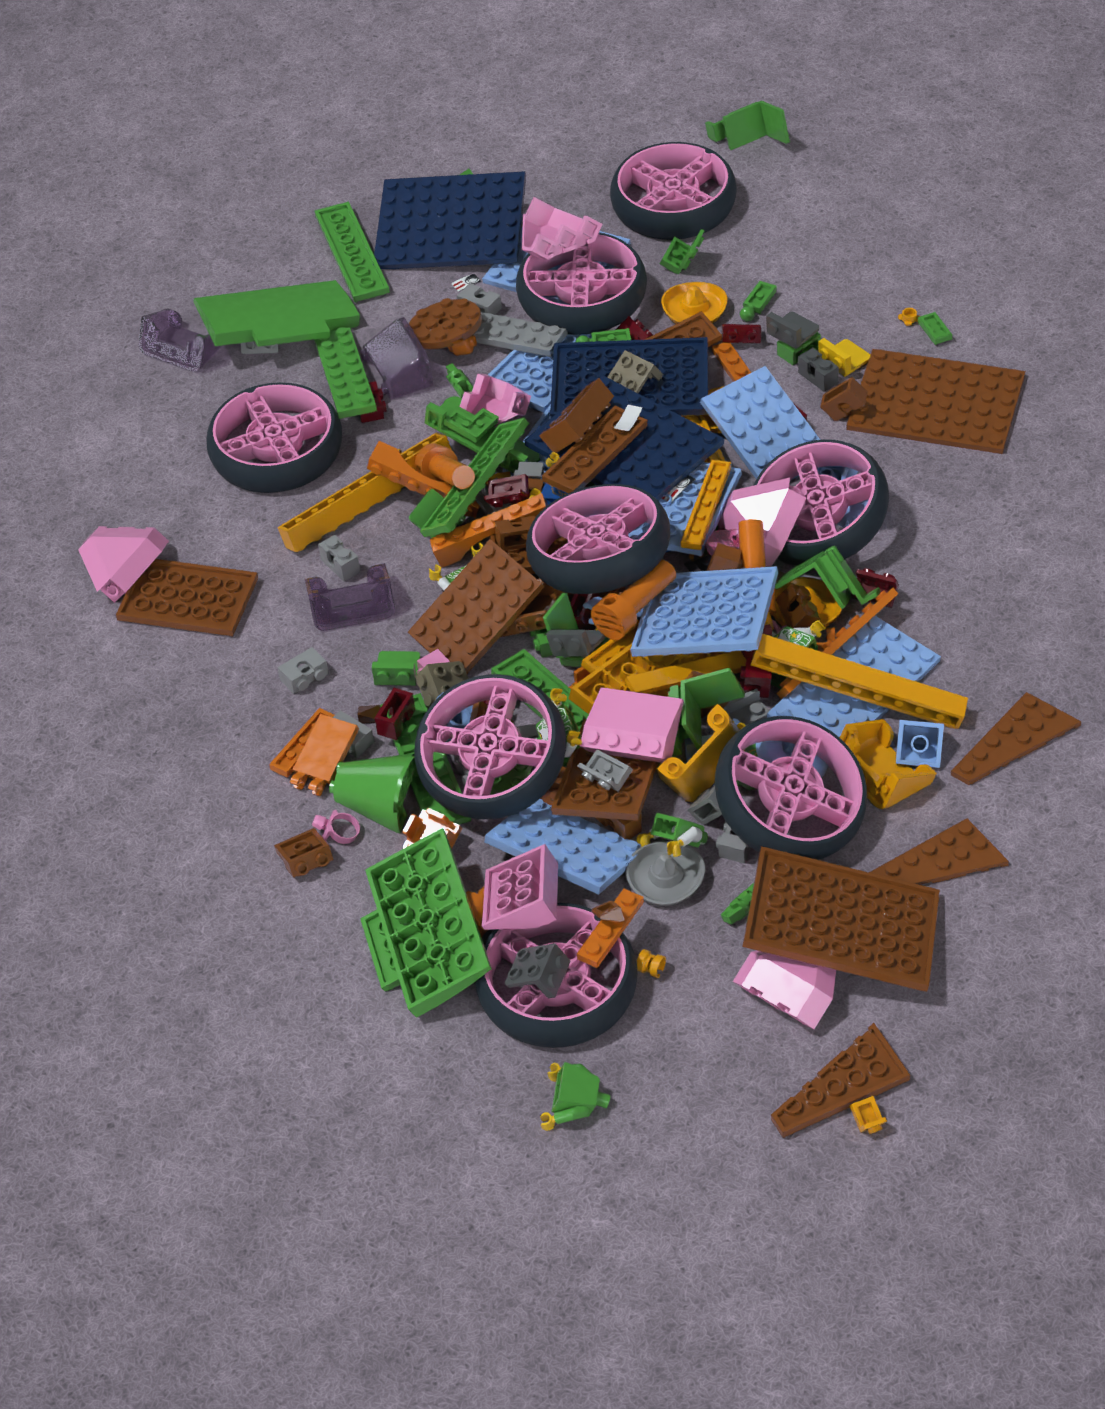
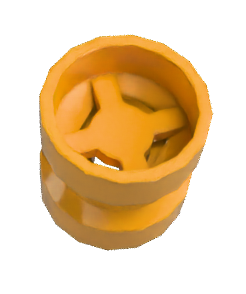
[636,949,666,978]

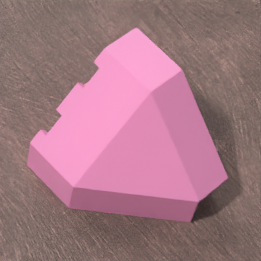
[522,197,602,259]
[460,374,531,427]
[718,478,806,567]
[78,526,169,603]
[733,950,836,1029]

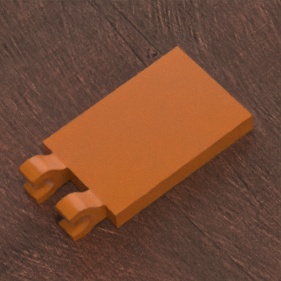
[290,714,359,796]

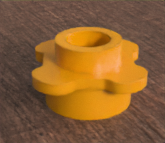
[898,308,920,326]

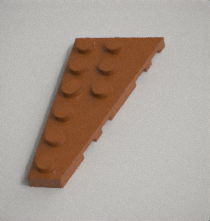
[951,692,1081,785]
[869,818,1009,885]
[771,1023,910,1138]

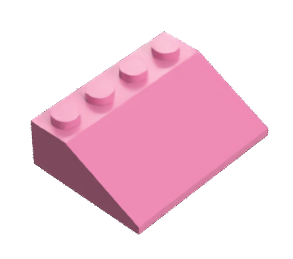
[580,687,684,763]
[482,844,558,930]

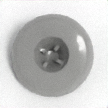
[626,841,705,906]

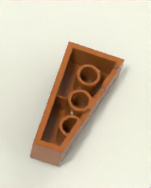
[539,378,614,453]

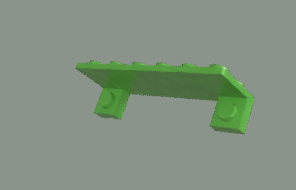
[424,400,540,473]

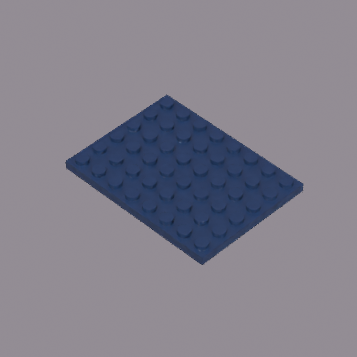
[374,171,526,269]
[550,337,708,418]
[524,375,724,501]

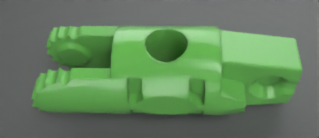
[446,363,474,399]
[721,883,754,924]

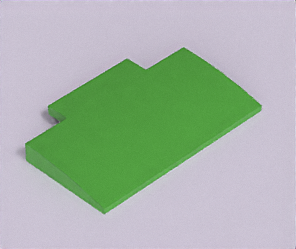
[193,280,360,347]
[360,828,492,1018]

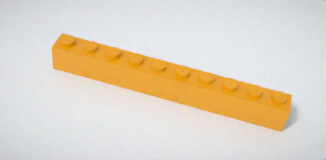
[277,432,452,552]
[751,634,968,729]

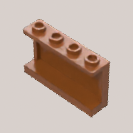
[501,579,562,637]

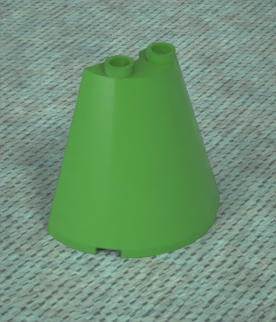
[329,753,420,833]

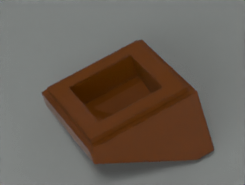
[357,705,380,724]

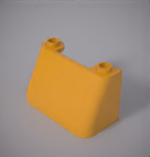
[657,704,745,802]
[839,719,937,809]

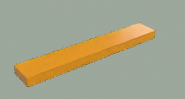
[680,460,732,550]
[625,651,746,694]

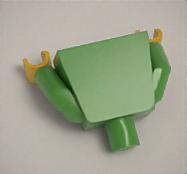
[540,1062,610,1131]

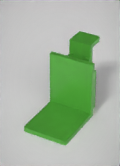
[705,101,790,150]
[775,545,881,609]
[543,593,610,667]
[668,668,745,757]

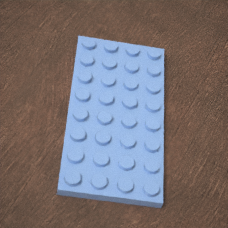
[767,616,941,737]

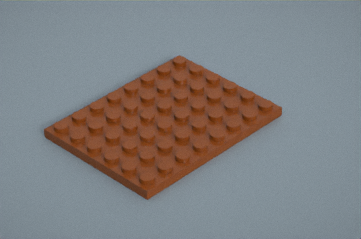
[846,349,1026,454]
[742,846,940,992]

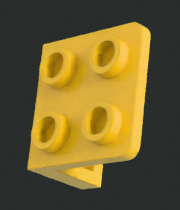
[818,338,871,377]

